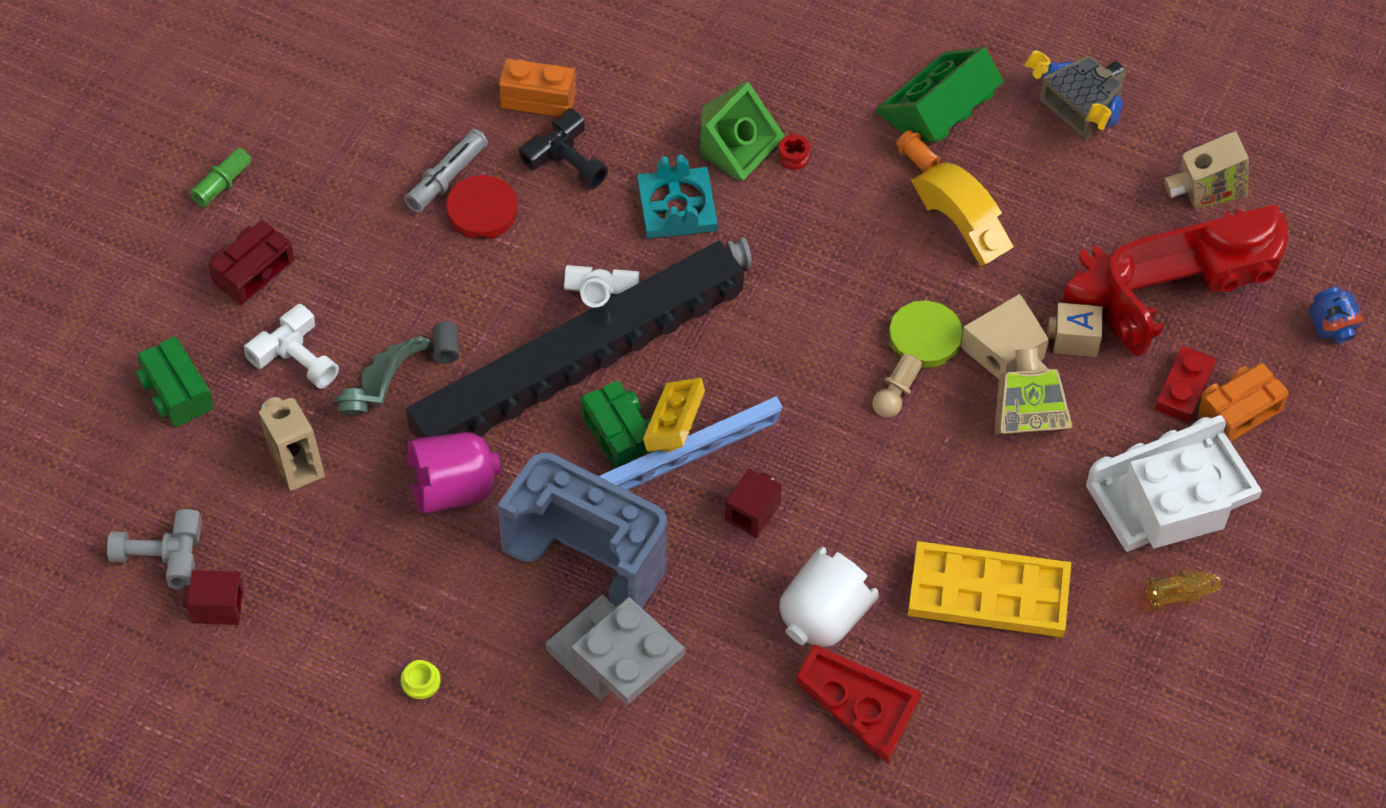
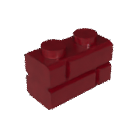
[208,219,295,305]

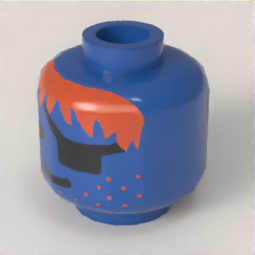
[1308,287,1363,344]

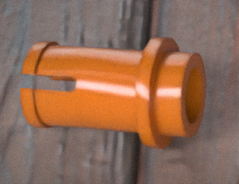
[896,130,941,173]

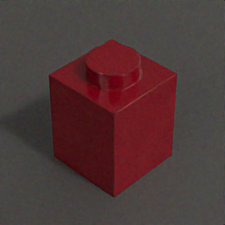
[725,468,782,538]
[182,570,244,625]

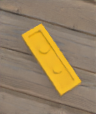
[643,378,705,452]

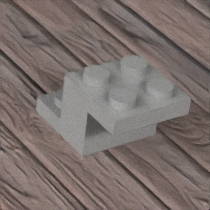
[545,594,685,705]

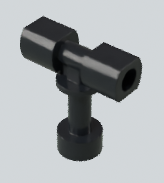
[519,108,608,189]

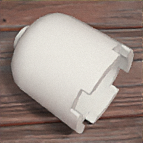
[779,546,879,648]

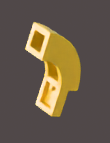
[911,163,1014,266]

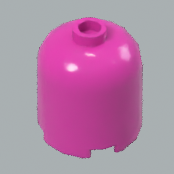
[407,432,500,514]

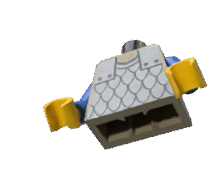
[1024,51,1126,139]

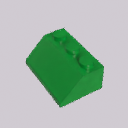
[875,47,1004,143]

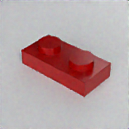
[1155,346,1216,423]

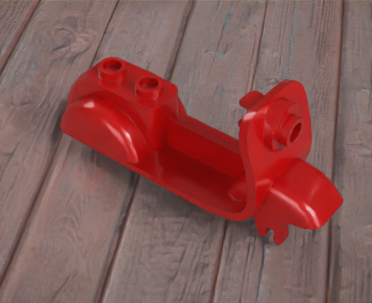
[1062,205,1288,356]

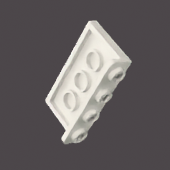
[1086,415,1262,552]

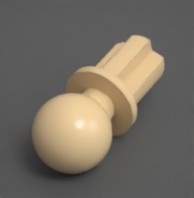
[872,354,922,418]

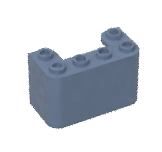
[497,453,667,608]

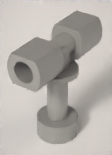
[107,509,202,589]

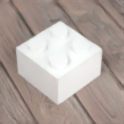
[1124,442,1232,549]

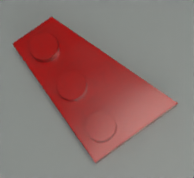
[796,644,922,764]

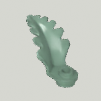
[333,336,433,415]

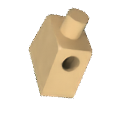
[961,294,1048,379]

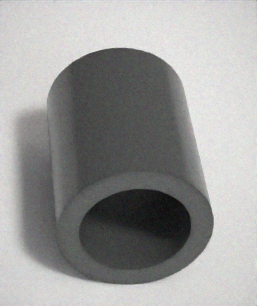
[432,322,459,364]

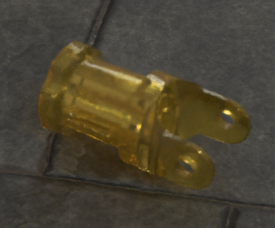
[1146,569,1221,611]

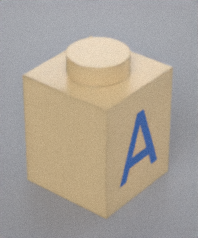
[1047,303,1103,357]

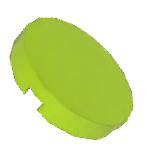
[889,300,963,368]

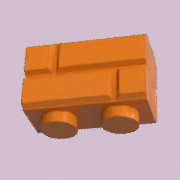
[499,58,576,117]
[1198,363,1289,442]

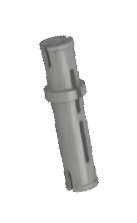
[404,129,488,213]

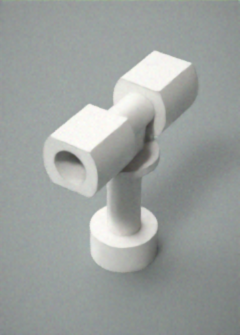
[564,265,640,307]
[244,303,339,389]

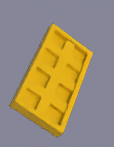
[908,541,1071,638]

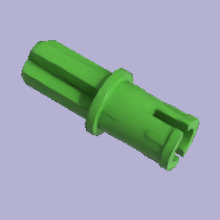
[189,148,251,208]

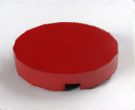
[446,175,518,239]

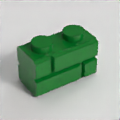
[135,337,214,427]
[580,380,654,469]

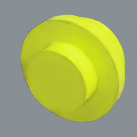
[400,660,441,699]

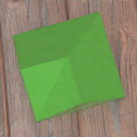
[700,82,785,181]

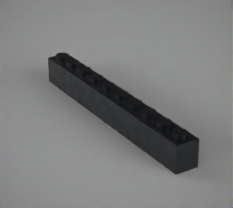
[406,240,744,439]

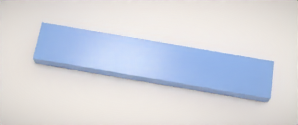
[599,396,783,491]

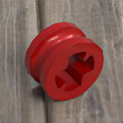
[778,134,810,170]

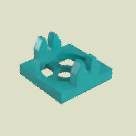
[637,155,718,239]

